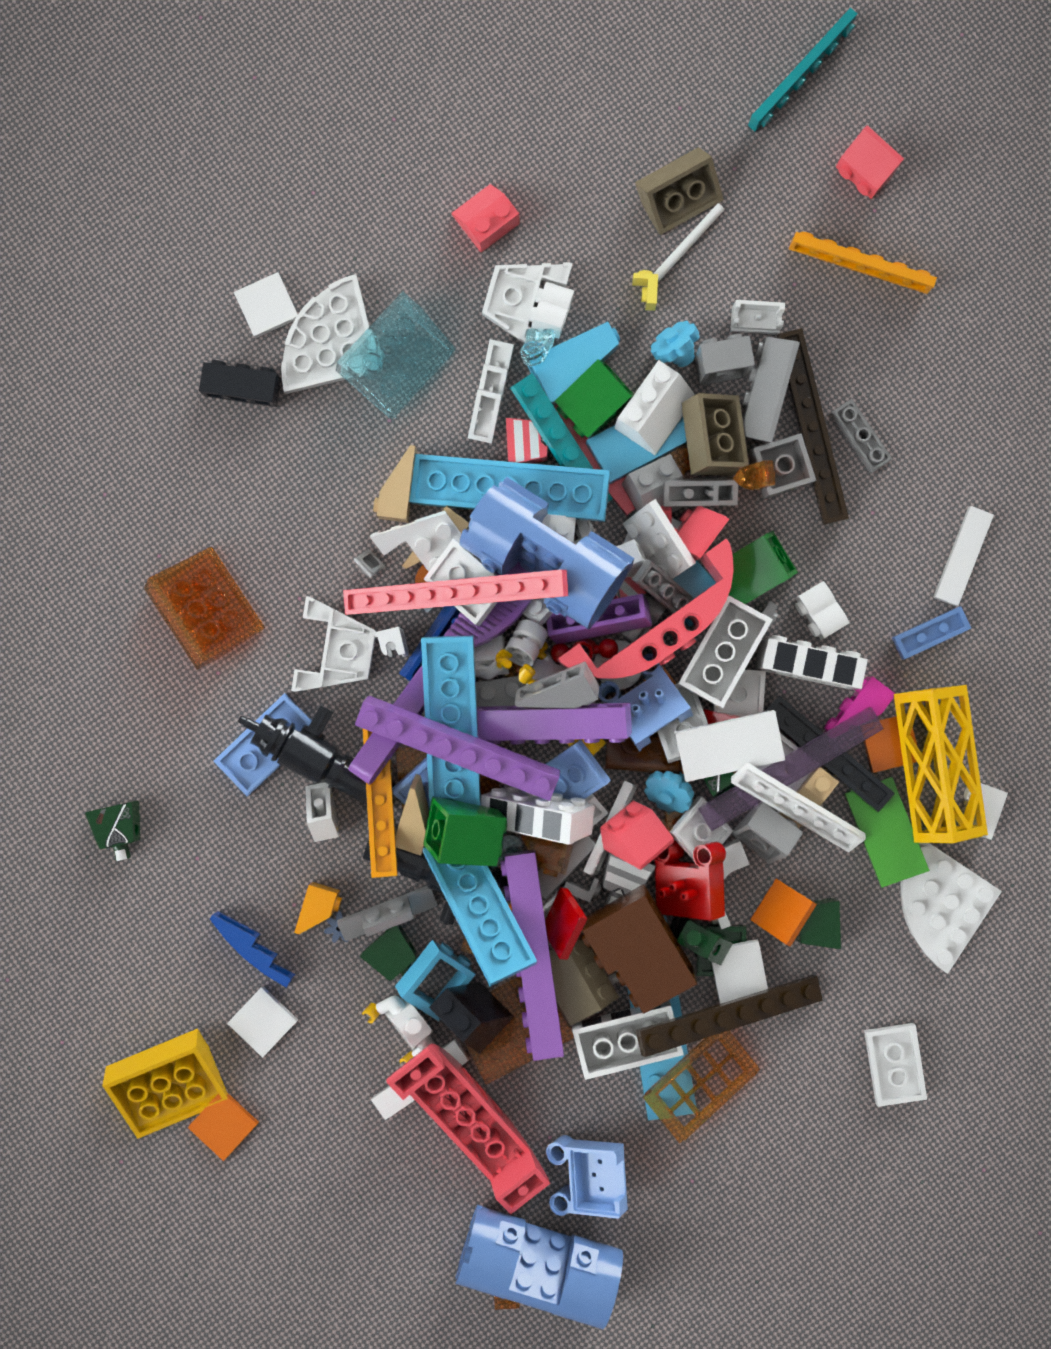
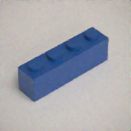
[399,606,461,681]

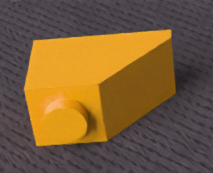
[294,882,342,934]

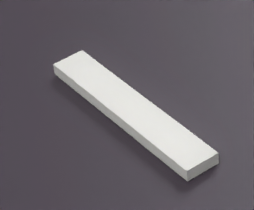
[731,763,866,852]

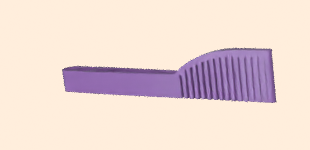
[348,562,534,785]

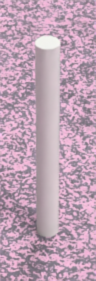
[653,203,724,282]

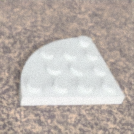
[281,274,380,394]
[900,843,1002,974]

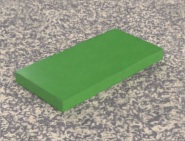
[845,777,930,888]

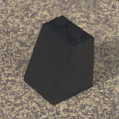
[429,982,514,1054]

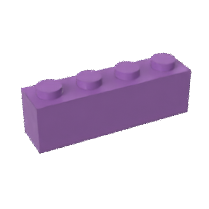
[547,593,652,644]

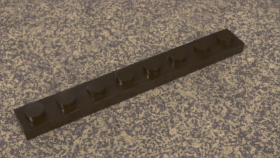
[777,328,849,525]
[636,975,823,1057]

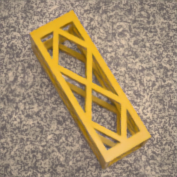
[894,685,988,843]

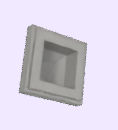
[354,549,385,577]

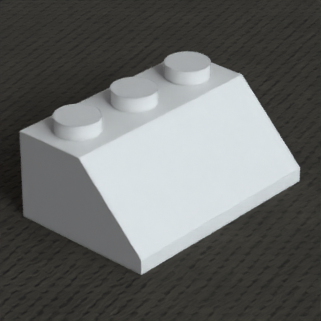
[614,360,695,455]

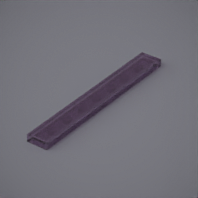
[698,707,884,831]

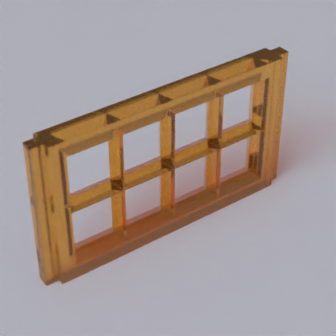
[642,1030,760,1144]

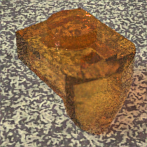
[733,460,776,490]

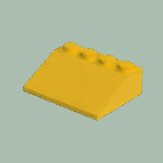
[102,1028,228,1139]

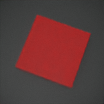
[545,887,587,960]

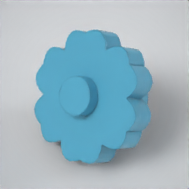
[651,321,700,367]
[644,771,694,813]

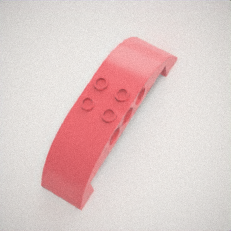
[557,539,733,679]
[386,1043,551,1215]

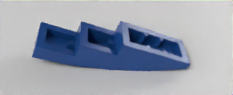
[210,911,295,988]

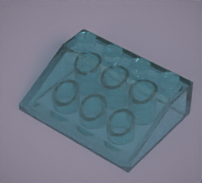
[336,291,456,420]

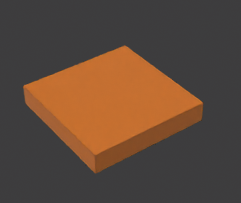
[859,713,918,773]
[750,878,817,947]
[187,1093,259,1161]

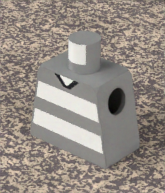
[601,852,655,904]

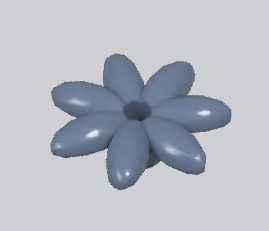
[324,911,349,943]

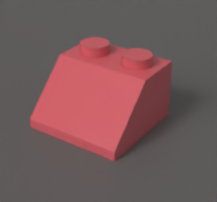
[836,125,904,199]
[452,184,520,253]
[674,506,729,561]
[600,800,674,870]

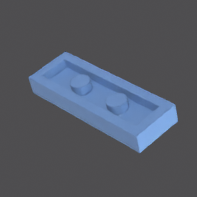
[892,606,971,660]

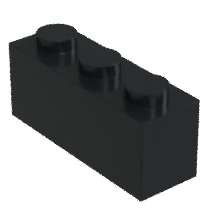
[199,360,281,407]

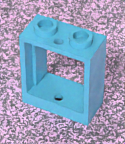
[395,940,476,1021]

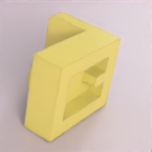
[632,270,658,311]

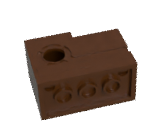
[581,884,697,1014]

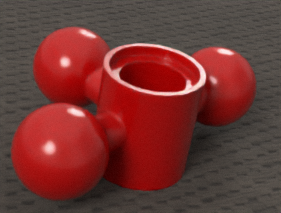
[551,638,618,679]

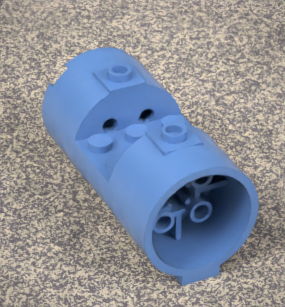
[460,477,635,629]
[455,1205,623,1330]

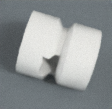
[505,619,548,666]

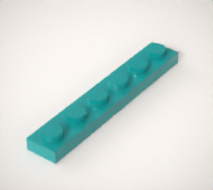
[748,7,858,132]
[510,373,612,502]

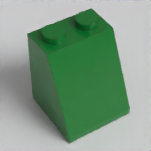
[555,359,634,438]
[729,531,798,604]
[423,797,507,866]

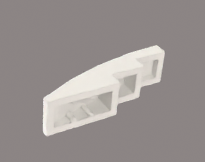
[468,339,514,444]
[371,1038,470,1120]

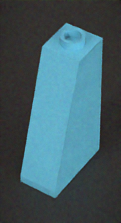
[527,322,620,406]

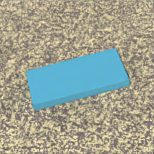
[586,417,687,484]

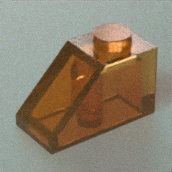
[520,834,573,878]

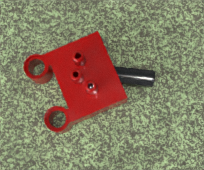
[654,840,726,939]

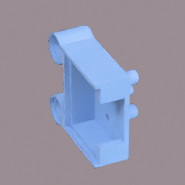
[598,654,693,752]
[546,1135,628,1219]

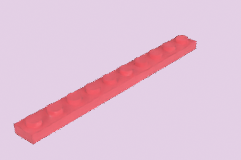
[343,570,568,615]

